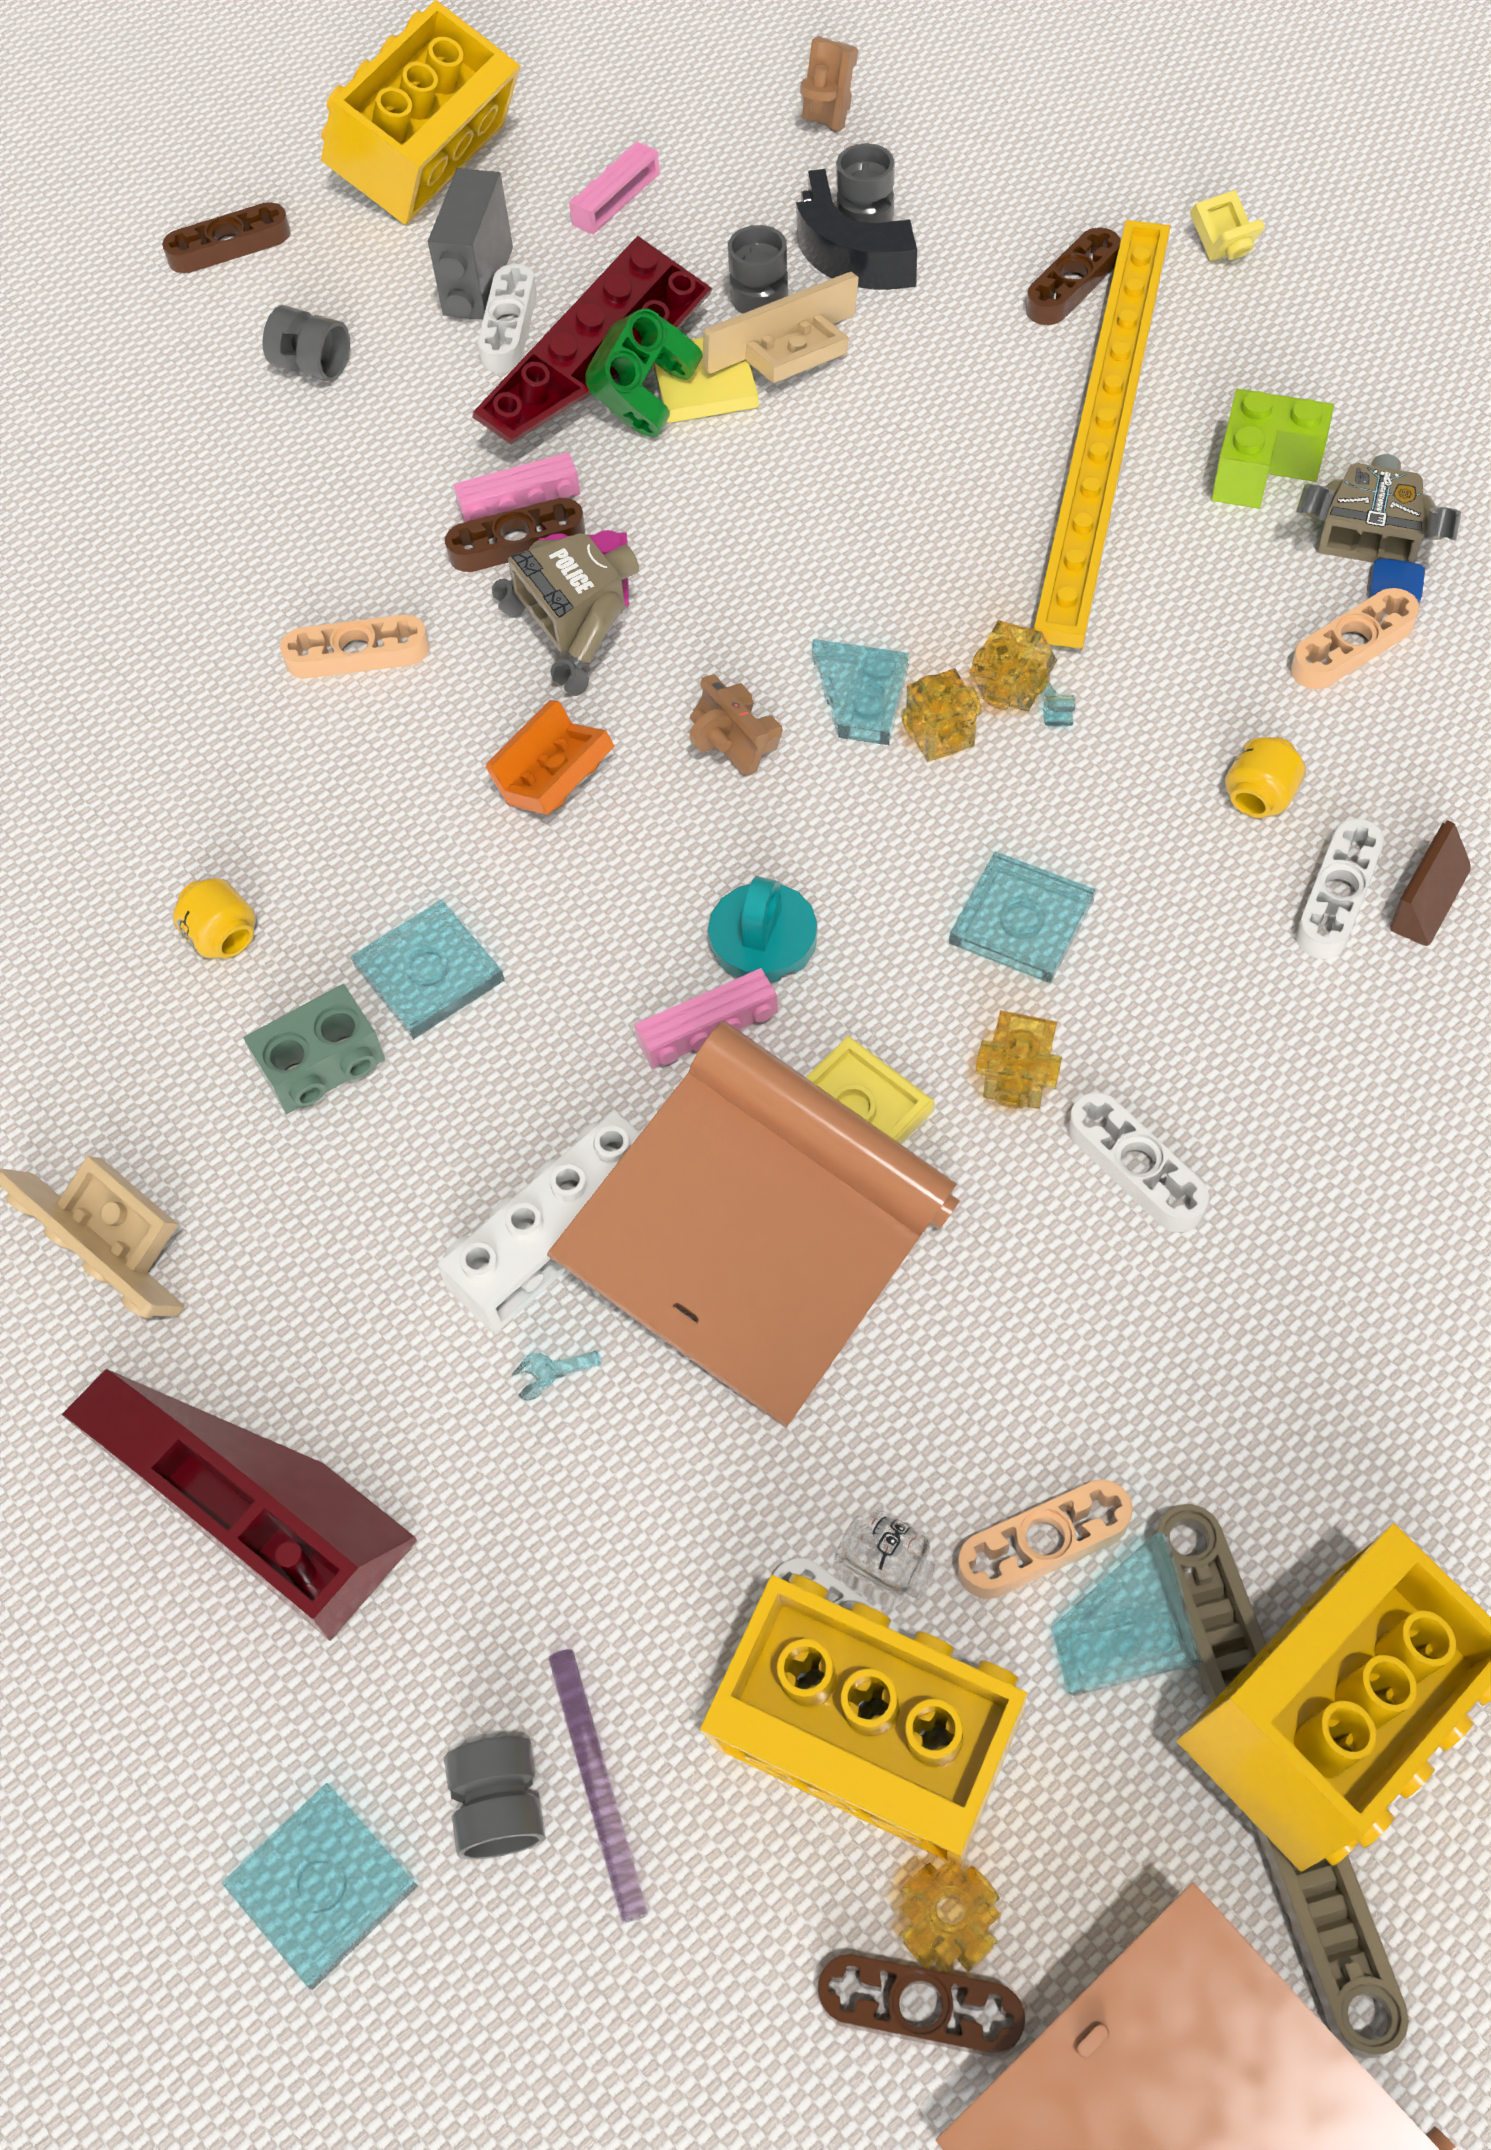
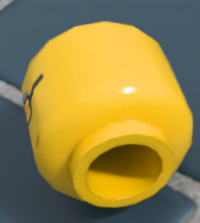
[1225,737,1306,818]
[173,878,256,959]

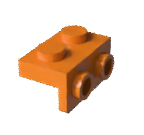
[486,700,615,815]

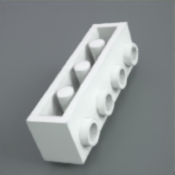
[437,1110,640,1335]

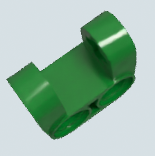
[585,309,703,438]

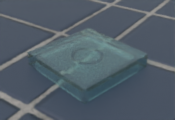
[949,851,1096,984]
[351,899,505,1040]
[222,1783,418,1990]

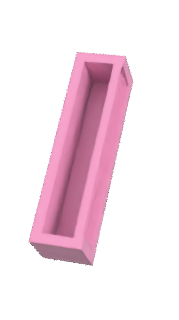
[569,141,660,235]
[453,452,580,522]
[634,968,778,1069]

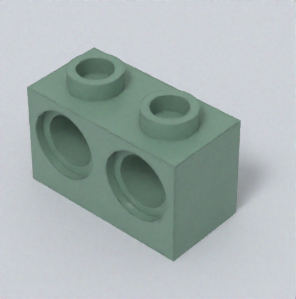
[243,983,386,1114]

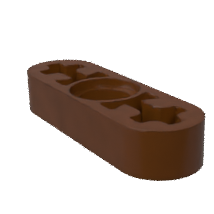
[162,202,291,273]
[1026,227,1121,325]
[445,498,586,572]
[818,1954,1025,2057]

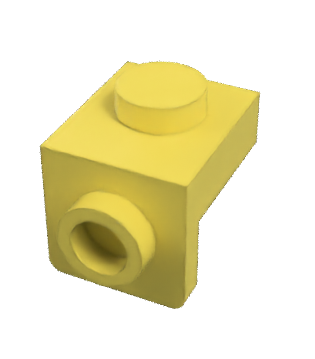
[1189,190,1265,262]

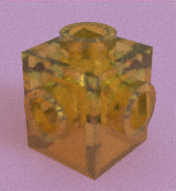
[969,620,1057,712]
[901,668,982,763]
[975,1010,1063,1109]
[898,1858,1001,1974]

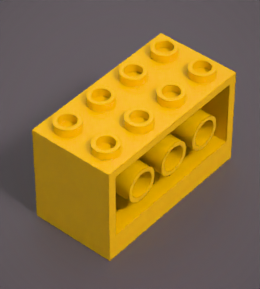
[321,0,521,225]
[1176,1523,1491,1872]
[700,1574,1028,1868]

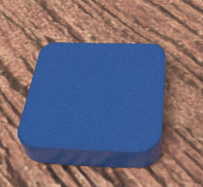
[1368,558,1425,605]

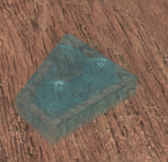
[811,639,909,745]
[1052,1533,1202,1696]

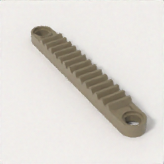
[1153,1504,1409,2058]

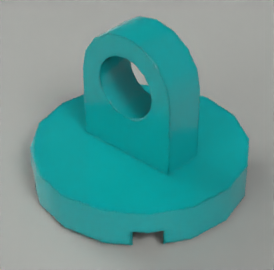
[708,876,818,983]

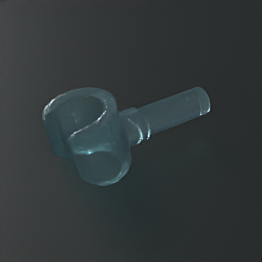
[1032,668,1075,727]
[511,1350,602,1400]

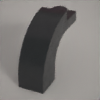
[796,169,917,290]

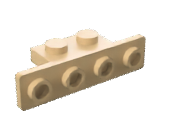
[702,272,859,384]
[0,1156,184,1319]

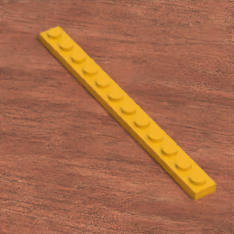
[1032,220,1171,649]

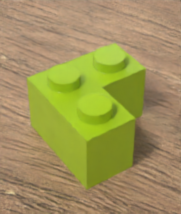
[1211,388,1335,509]

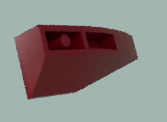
[472,236,712,445]
[62,1369,417,1641]

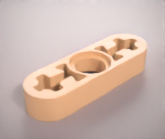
[1291,588,1419,689]
[280,615,430,678]
[957,1480,1133,1599]

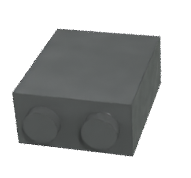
[428,168,513,320]

